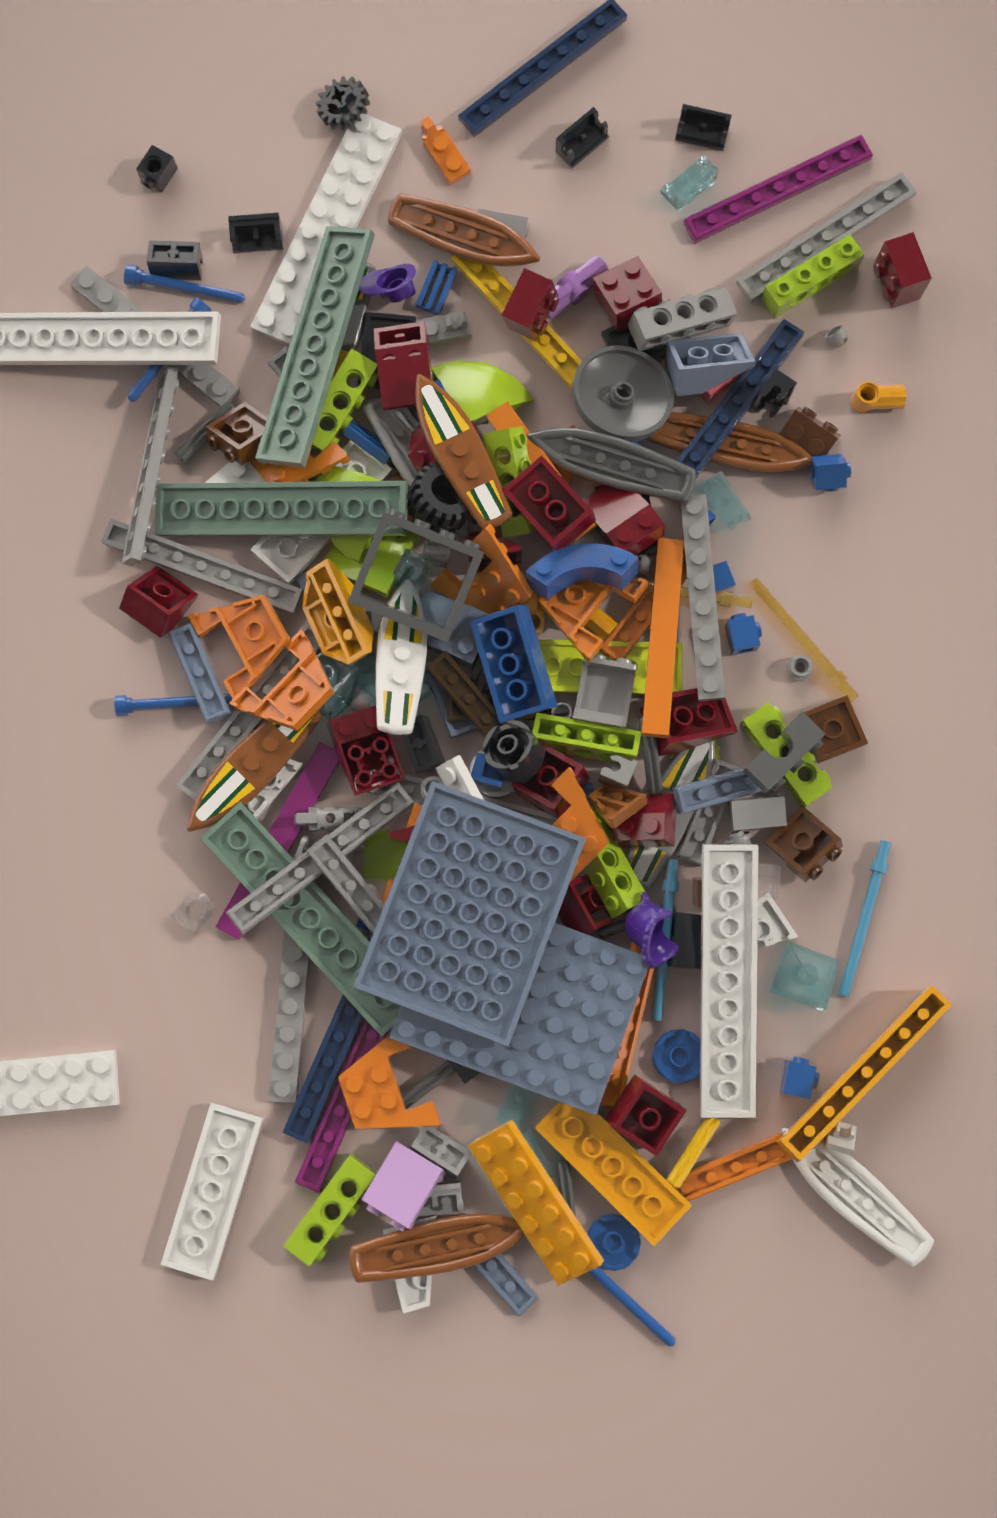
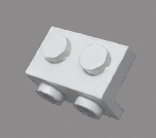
[436,755,484,800]

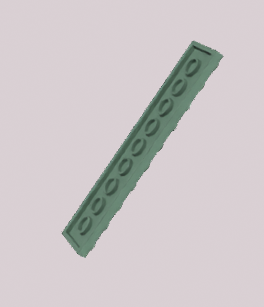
[255,226,375,468]
[155,481,408,537]
[201,802,401,1036]

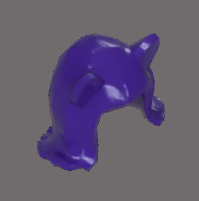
[625,892,679,969]

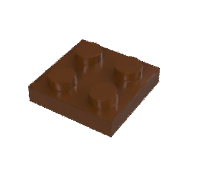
[804,695,868,764]

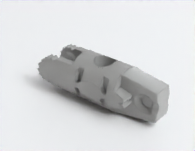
[295,807,362,831]

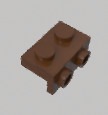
[779,406,841,456]

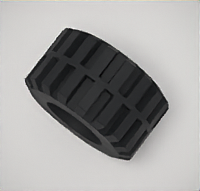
[407,463,471,533]

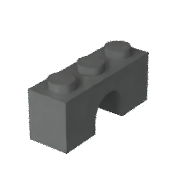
[743,711,825,793]

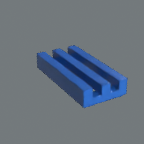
[416,260,458,316]
[343,421,391,465]

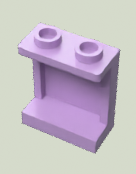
[362,1141,447,1232]

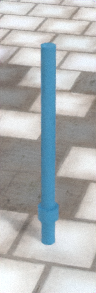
[839,840,891,997]
[651,859,679,1021]

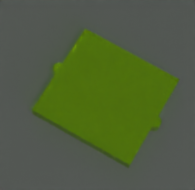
[363,829,408,881]

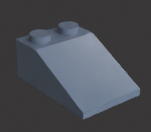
[665,333,756,396]
[421,591,489,670]

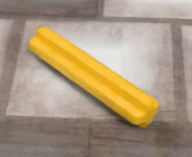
[666,1118,720,1188]

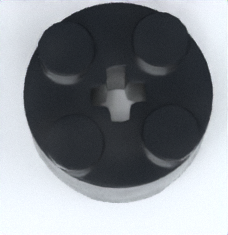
[483,720,546,784]

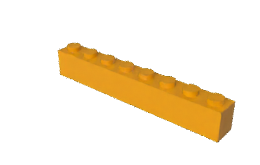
[777,985,953,1162]

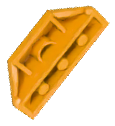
[302,559,374,665]

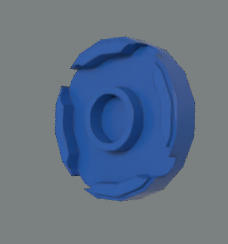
[652,1029,700,1083]
[587,1213,641,1271]

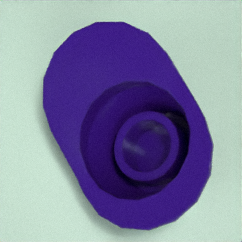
[359,263,416,303]

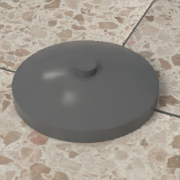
[571,345,674,442]

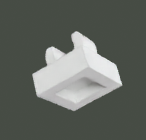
[824,1121,857,1155]

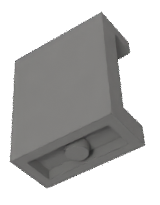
[573,654,637,728]

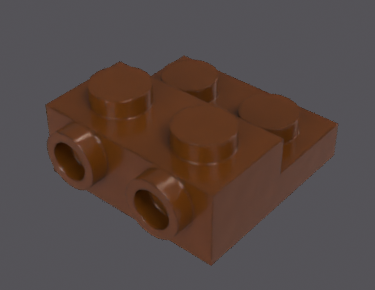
[206,402,268,466]
[765,805,843,883]

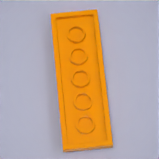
[535,1102,692,1246]
[468,1120,604,1286]

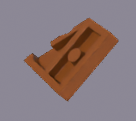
[588,783,648,829]

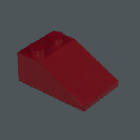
[502,455,596,552]
[583,485,665,555]
[640,688,738,756]

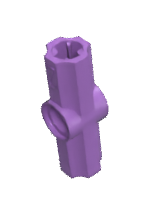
[548,255,609,320]

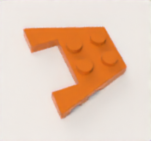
[249,441,351,482]
[429,524,533,614]
[539,578,648,662]
[188,595,291,699]
[230,630,335,731]
[551,767,609,881]
[338,1035,442,1130]

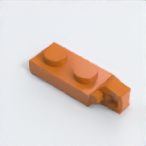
[420,116,471,185]

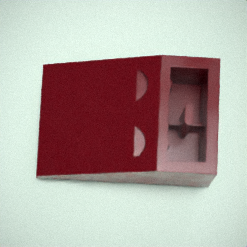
[374,321,433,411]
[326,705,405,796]

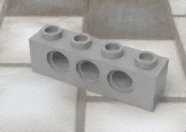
[628,287,737,351]

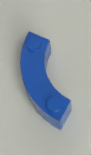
[526,543,638,601]

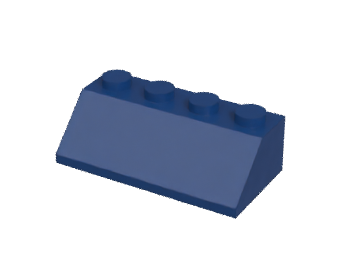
[470,605,558,723]

